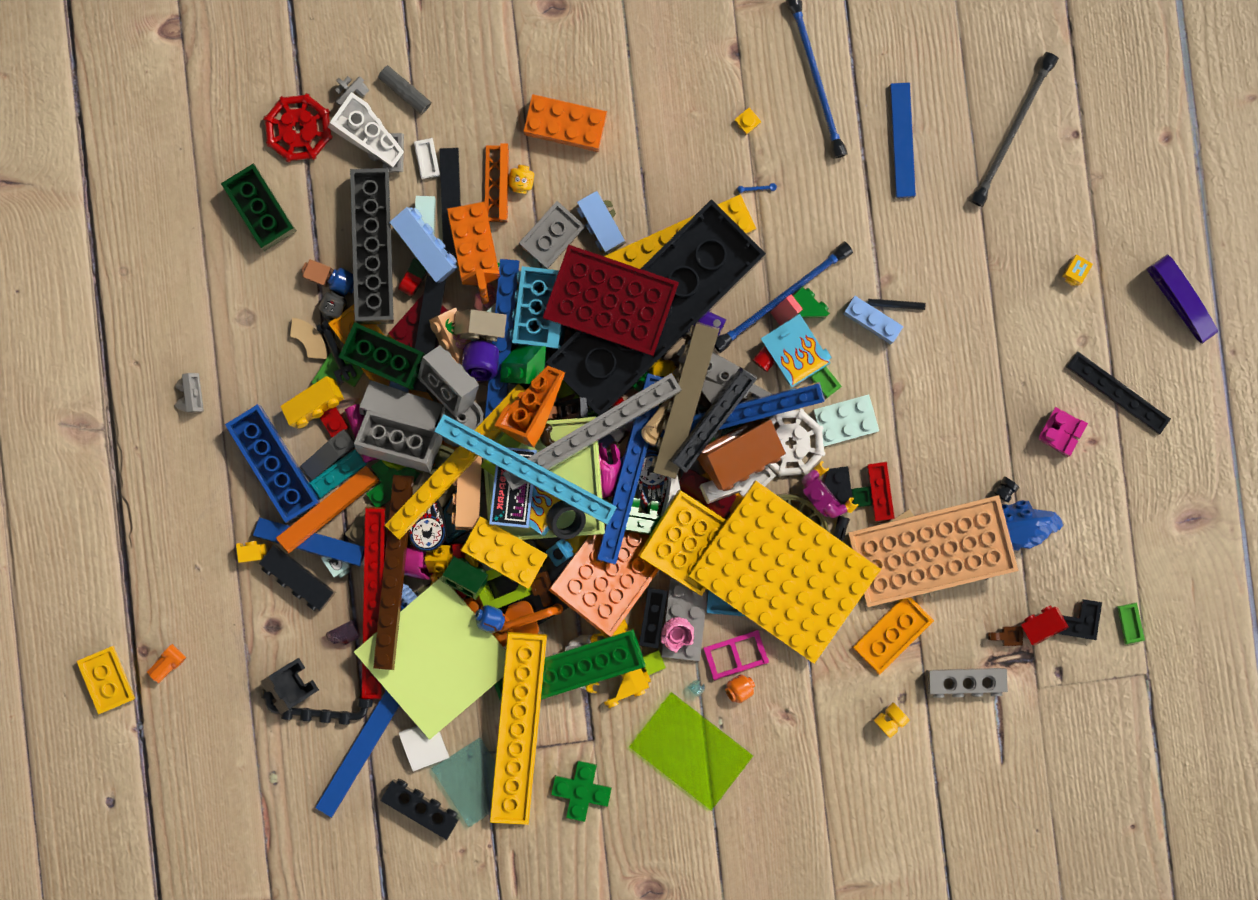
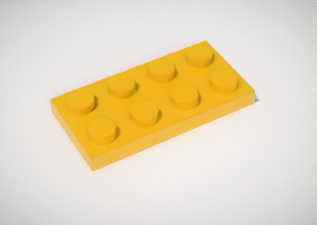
[460,516,547,589]

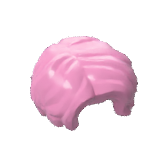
[661,617,694,653]

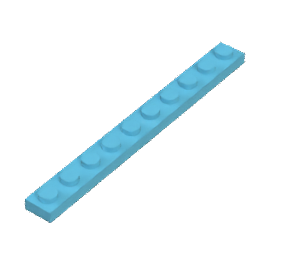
[434,414,617,525]

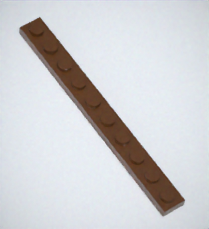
[373,475,414,670]

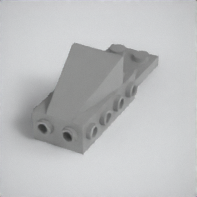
[677,339,772,404]

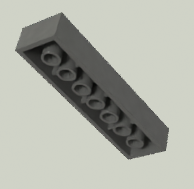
[350,168,394,325]

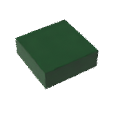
[851,486,873,507]

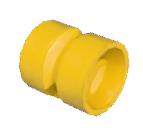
[873,702,910,739]

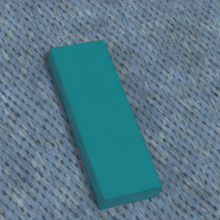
[309,449,367,498]

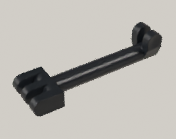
[316,320,357,384]

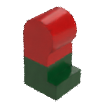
[398,258,428,297]

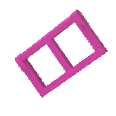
[704,630,769,681]

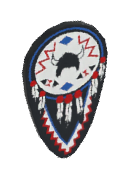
[636,452,668,516]
[409,485,447,552]

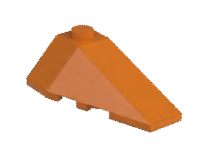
[495,366,565,448]

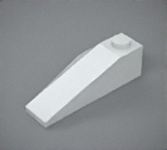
[328,92,404,168]

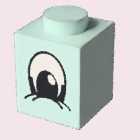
[321,556,352,578]

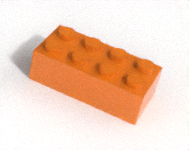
[524,94,607,152]

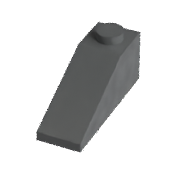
[301,429,355,480]

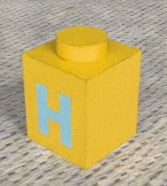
[1062,254,1093,286]

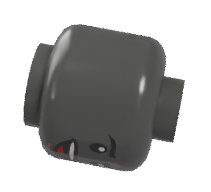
[319,290,347,320]

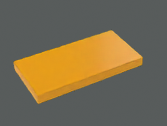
[852,597,934,675]

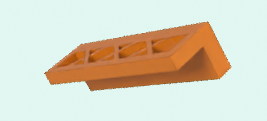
[485,143,509,222]

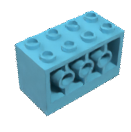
[510,266,566,351]

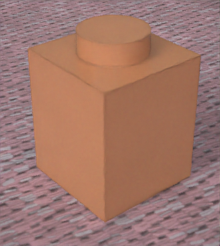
[301,259,333,287]

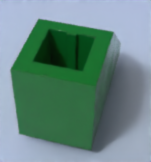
[793,287,830,318]

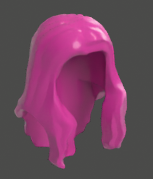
[598,443,622,498]

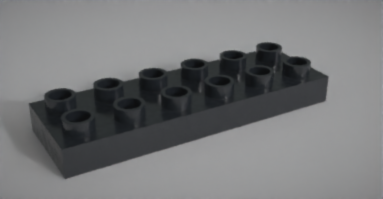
[546,199,766,416]

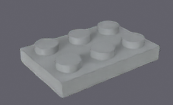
[519,201,586,269]

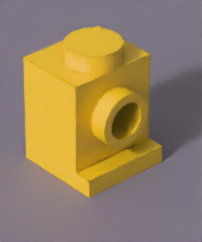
[236,541,267,563]

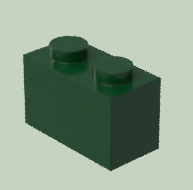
[442,556,488,600]

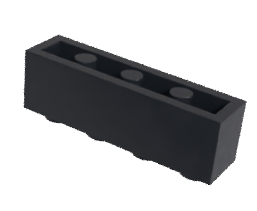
[259,545,336,611]

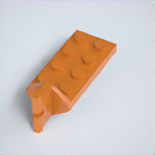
[447,201,500,304]

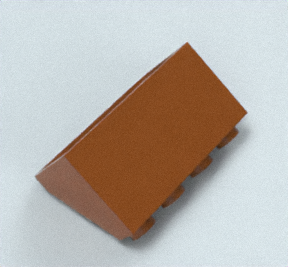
[697,419,786,491]

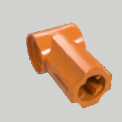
[147,644,187,683]

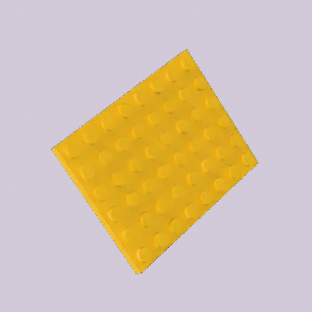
[688,480,881,664]

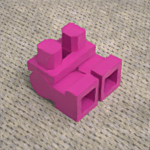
[1038,407,1088,457]

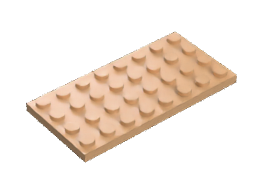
[849,495,1019,607]

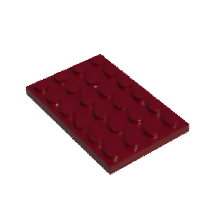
[543,244,679,356]

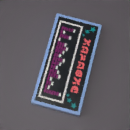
[489,447,537,528]

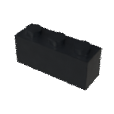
[639,588,667,648]

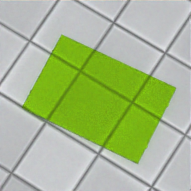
[629,692,754,811]

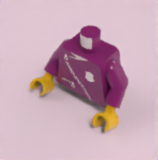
[802,461,858,518]

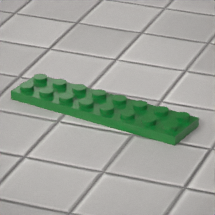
[494,629,646,703]

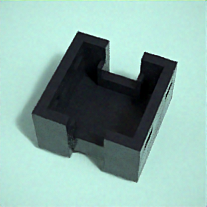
[260,658,319,714]

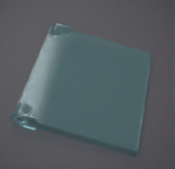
[431,737,495,827]

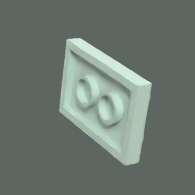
[813,394,879,447]

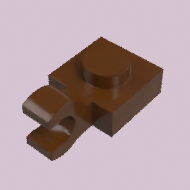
[531,571,553,607]
[988,626,1023,646]

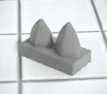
[174,373,204,412]

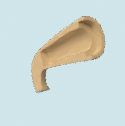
[641,367,681,446]

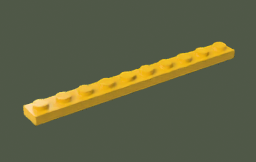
[385,384,525,539]

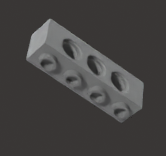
[927,668,1008,698]

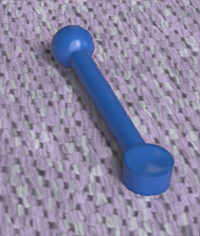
[737,183,777,193]

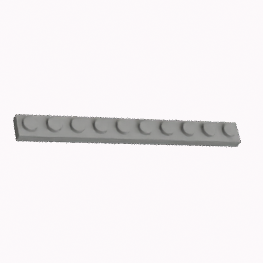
[503,373,682,491]

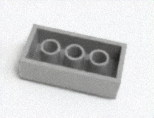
[354,410,443,473]

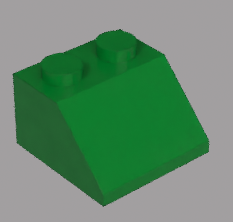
[500,345,546,384]

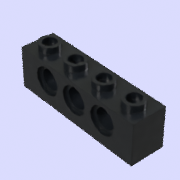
[380,778,460,840]

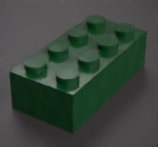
[221,163,297,251]
[339,322,426,391]

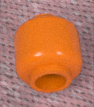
[725,674,755,703]

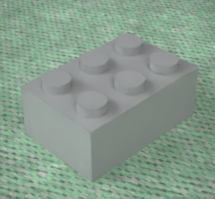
[417,345,479,417]

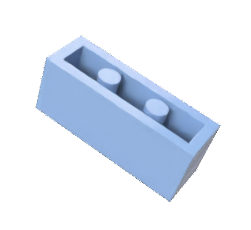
[576,191,626,254]
[843,296,904,344]

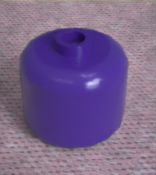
[462,340,499,381]

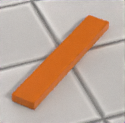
[276,466,379,554]

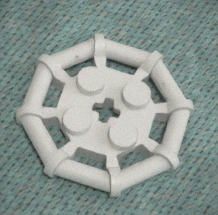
[767,408,825,477]

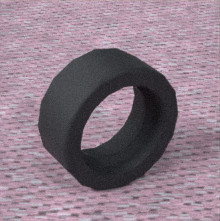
[546,501,586,539]

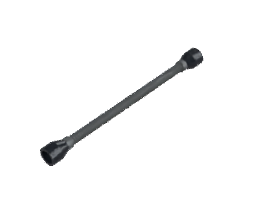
[969,52,1059,207]

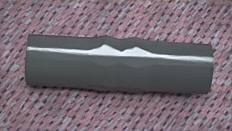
[378,65,432,115]

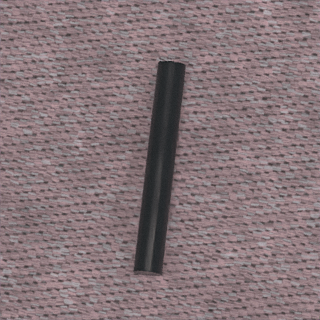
[868,299,926,310]

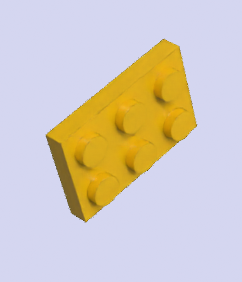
[77,646,135,715]

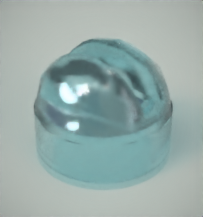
[688,680,705,697]

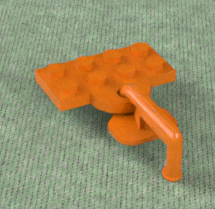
[464,596,563,647]

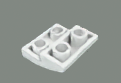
[399,726,449,771]

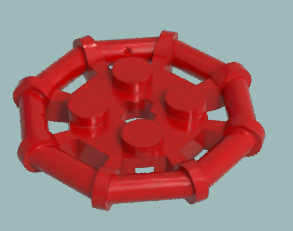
[263,93,333,163]

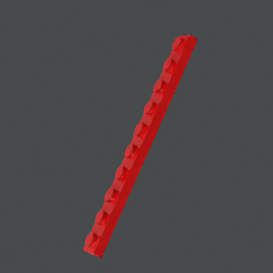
[362,507,385,699]

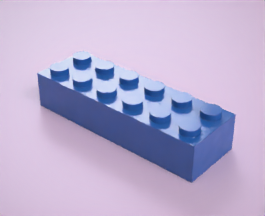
[225,404,320,523]

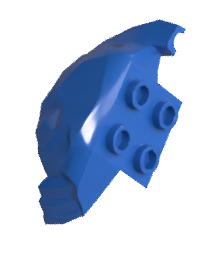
[1002,500,1064,551]

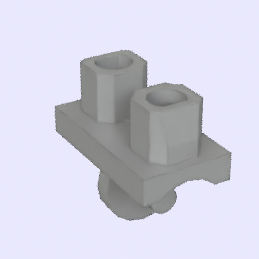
[335,76,369,105]

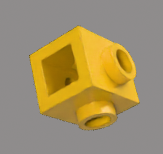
[425,545,453,573]

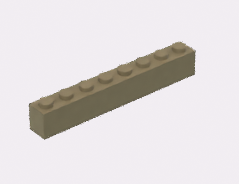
[651,322,720,479]

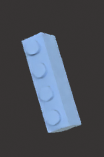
[390,207,459,282]

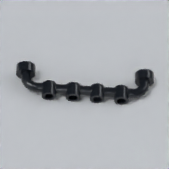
[261,689,373,725]

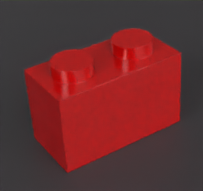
[1021,605,1069,645]

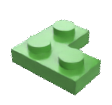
[311,352,364,387]

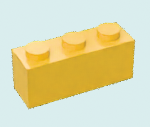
[280,376,344,429]

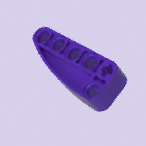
[1147,254,1218,344]

